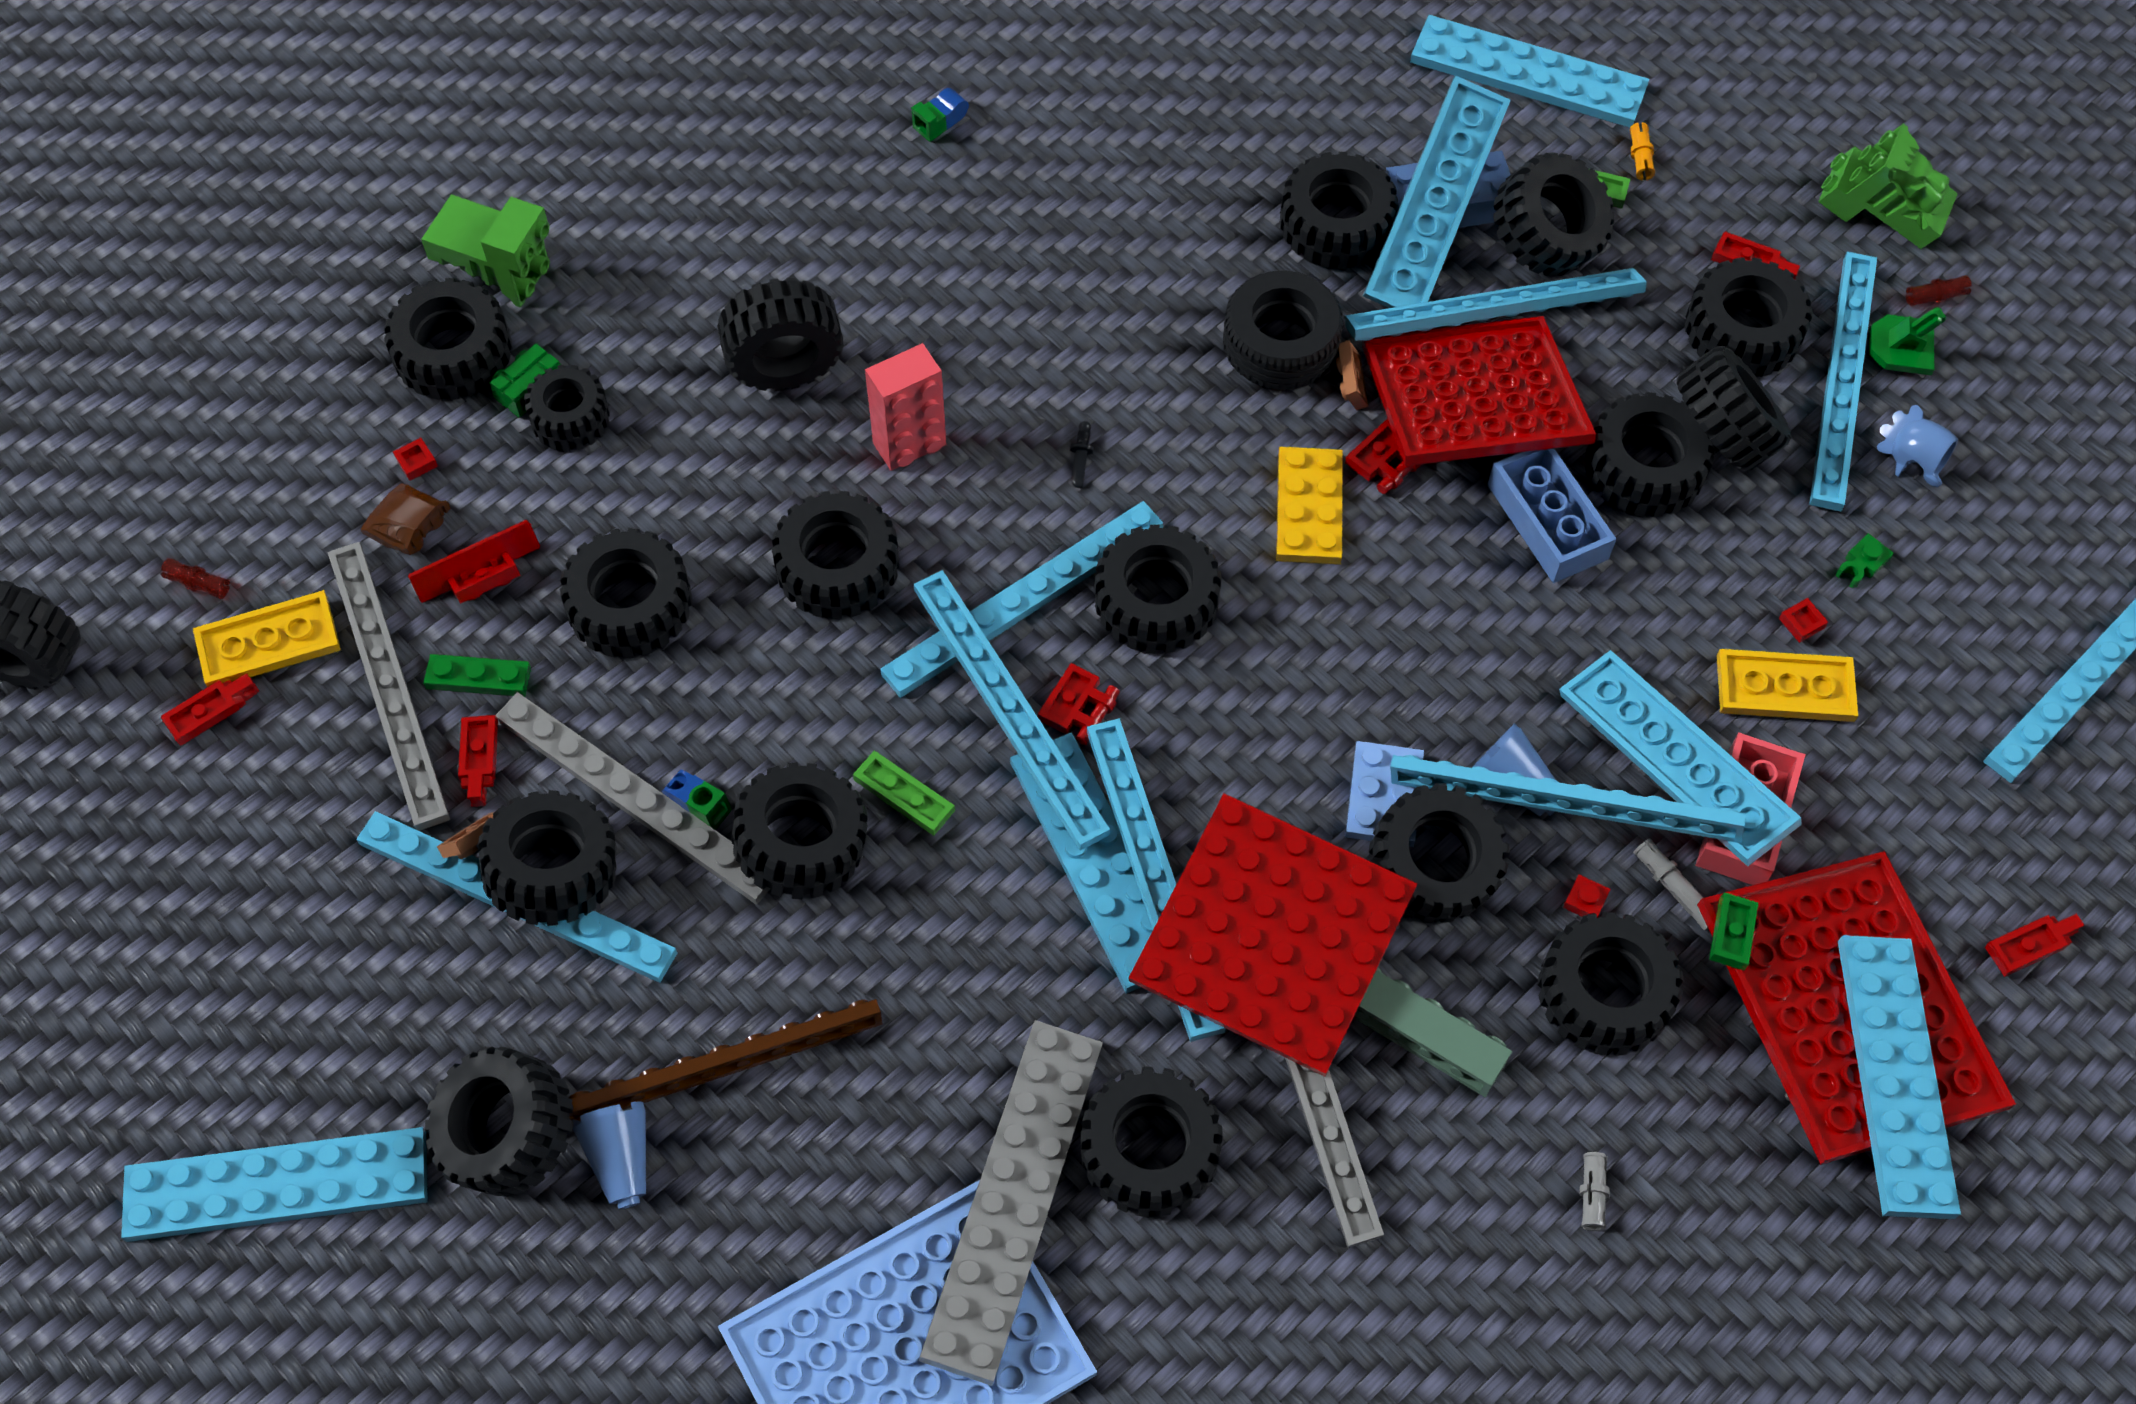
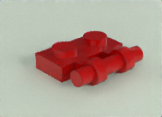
[1345,418,1422,494]
[1038,663,1120,745]

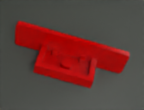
[408,520,540,604]

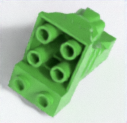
[1818,123,1958,249]
[421,194,550,308]

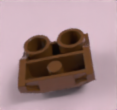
[361,483,451,555]

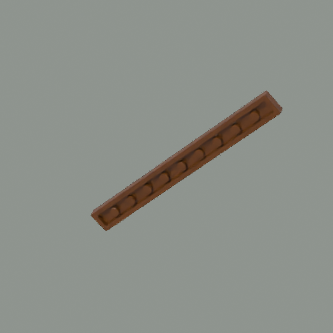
[569,999,883,1121]

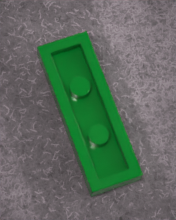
[423,654,531,697]

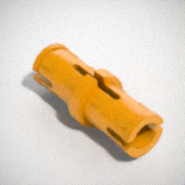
[1630,122,1655,180]

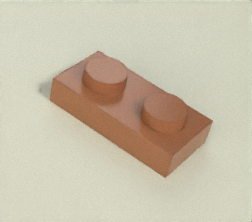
[1336,340,1368,410]
[437,812,494,859]

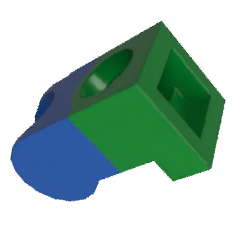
[911,88,969,142]
[662,770,732,830]

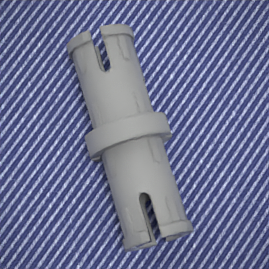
[1579,1152,1610,1231]

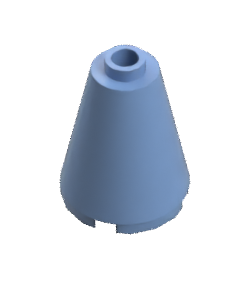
[1473,723,1556,816]
[572,1102,646,1209]

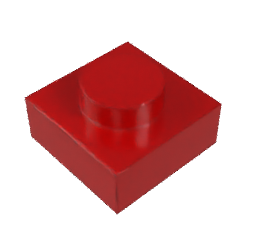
[393,438,438,481]
[1779,598,1828,643]
[1563,874,1611,918]

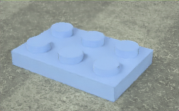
[1345,741,1424,847]

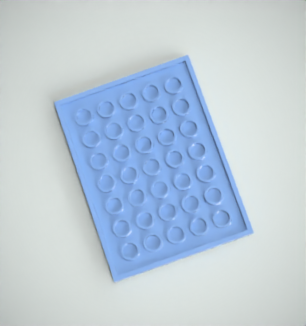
[718,1180,1097,1404]

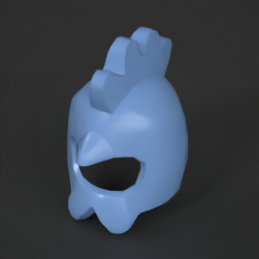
[1877,405,1958,487]

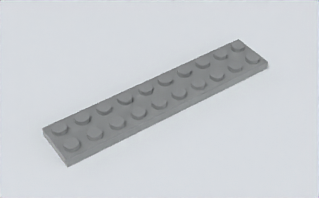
[919,1020,1103,1386]

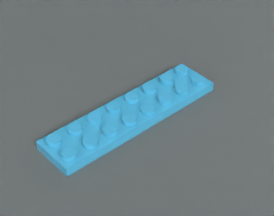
[1410,15,1650,127]
[1363,75,1511,308]
[1559,650,1802,866]
[1010,732,1153,994]
[1838,935,1961,1219]
[121,1127,428,1242]

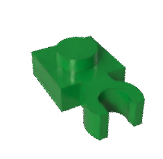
[1836,533,1894,588]

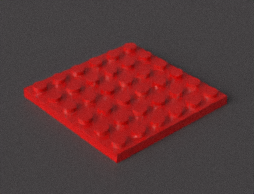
[1362,316,1596,466]
[1129,793,1417,1077]

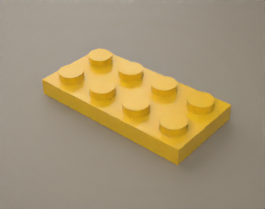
[1276,446,1343,565]
[193,590,341,687]
[1717,649,1859,722]

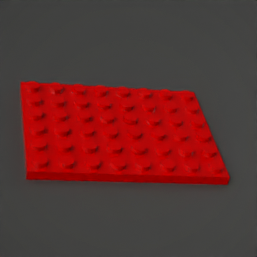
[1697,851,2016,1165]

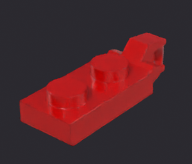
[1711,231,1800,280]
[161,673,259,746]
[458,715,498,807]
[1985,913,2085,977]

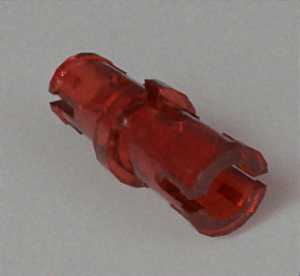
[1906,275,1972,307]
[161,558,230,599]

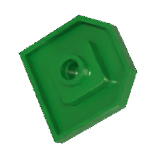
[1869,307,1946,375]

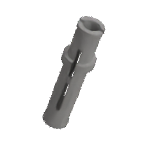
[1633,838,1708,931]

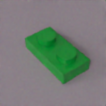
[1709,892,1758,970]

